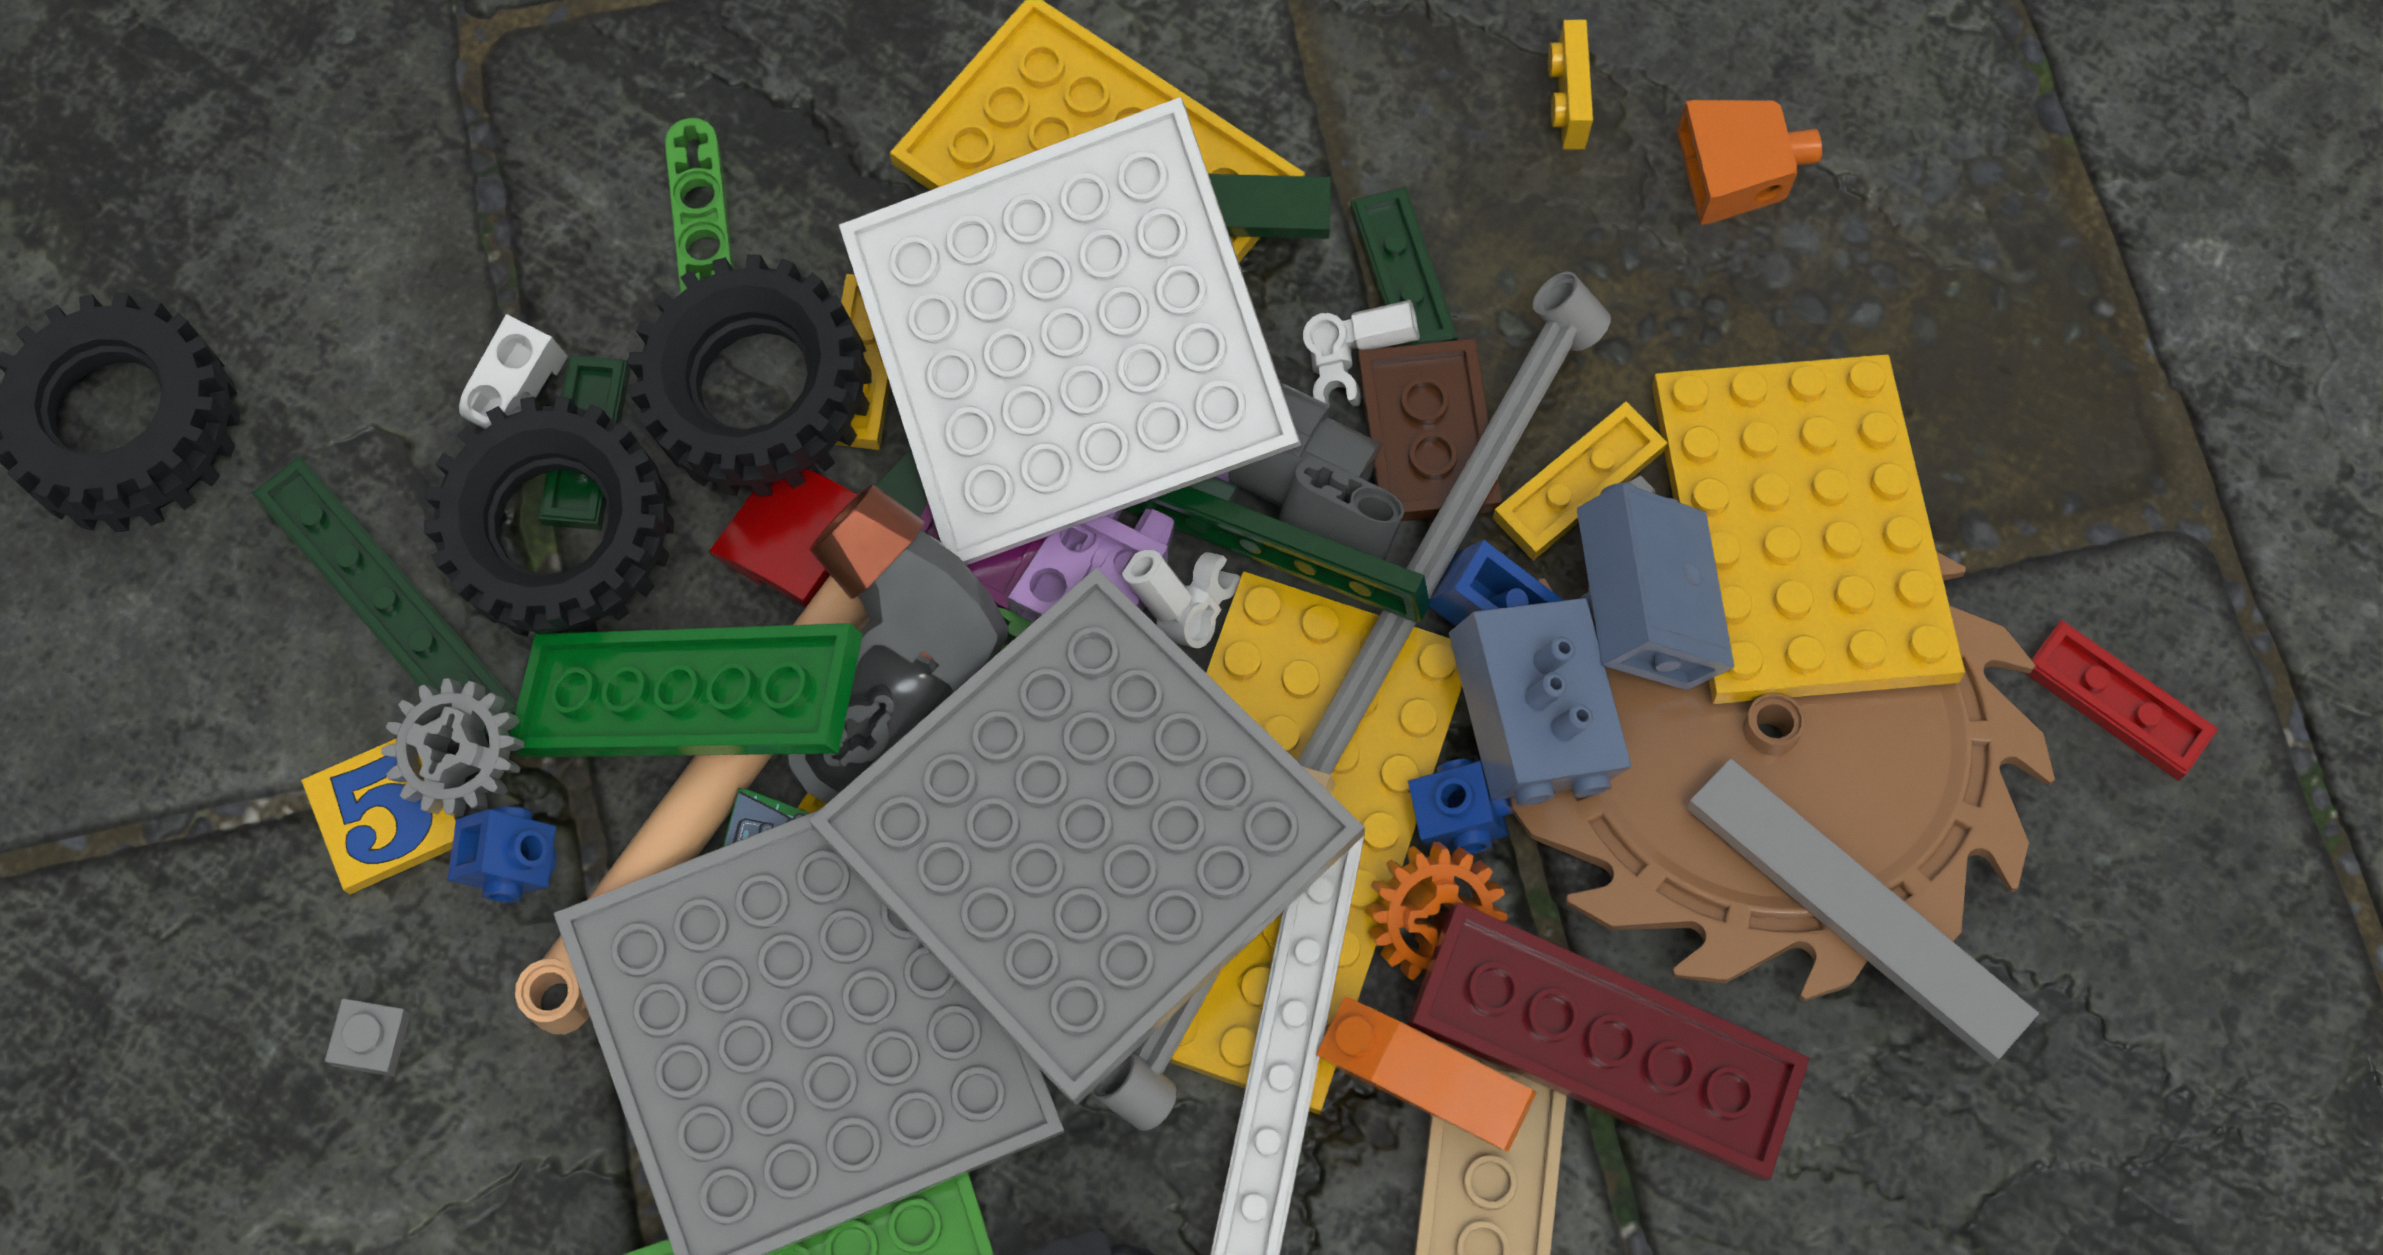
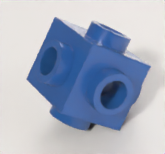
[1408,759,1513,854]
[447,807,556,903]

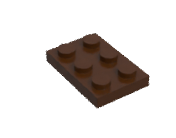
[1357,339,1502,521]

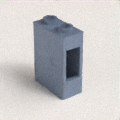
[1577,482,1735,691]
[1449,598,1632,806]

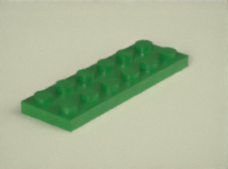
[509,623,863,757]

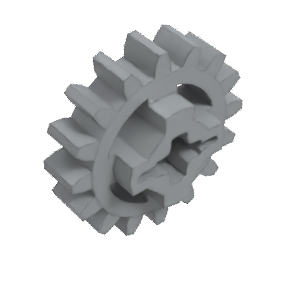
[382,678,524,817]

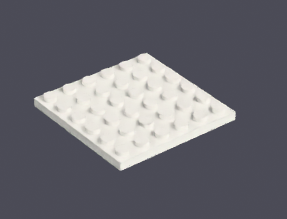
[839,97,1301,565]

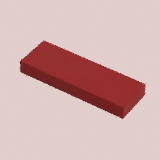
[2025,619,2218,781]

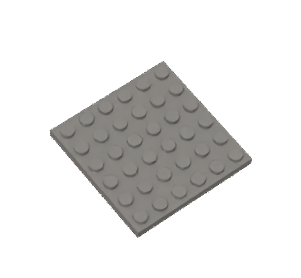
[809,567,1365,1106]
[554,809,1064,1255]

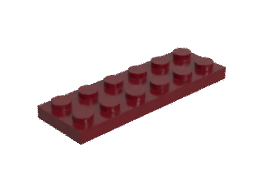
[1406,902,1810,1181]

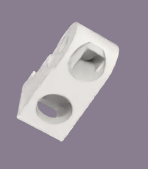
[459,314,568,429]

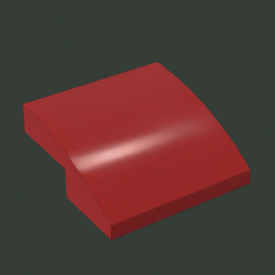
[709,468,857,607]

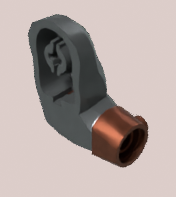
[788,484,1008,804]

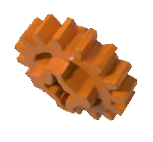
[1365,842,1508,981]

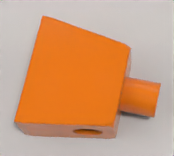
[1676,100,1822,225]

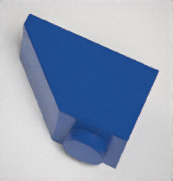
[1429,540,1564,626]

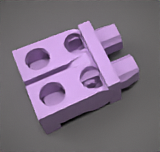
[1008,509,1174,622]

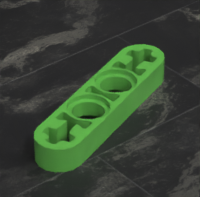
[665,118,735,293]

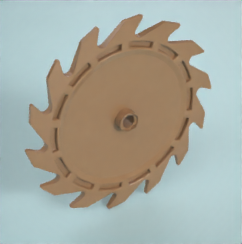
[1511,551,2055,1002]

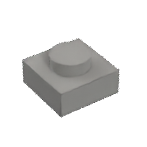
[325,999,411,1077]

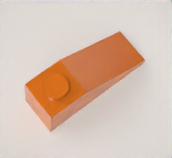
[1316,996,1537,1152]

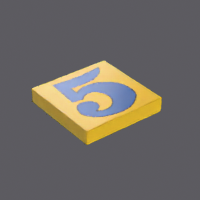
[301,738,458,895]

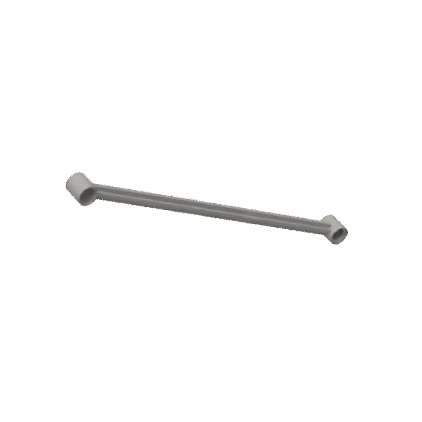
[1090,272,1611,1131]

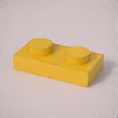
[1548,20,1593,149]

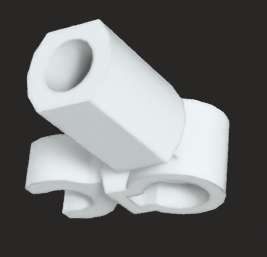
[1303,300,1420,407]
[1122,550,1240,648]

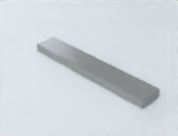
[1687,758,2039,1066]

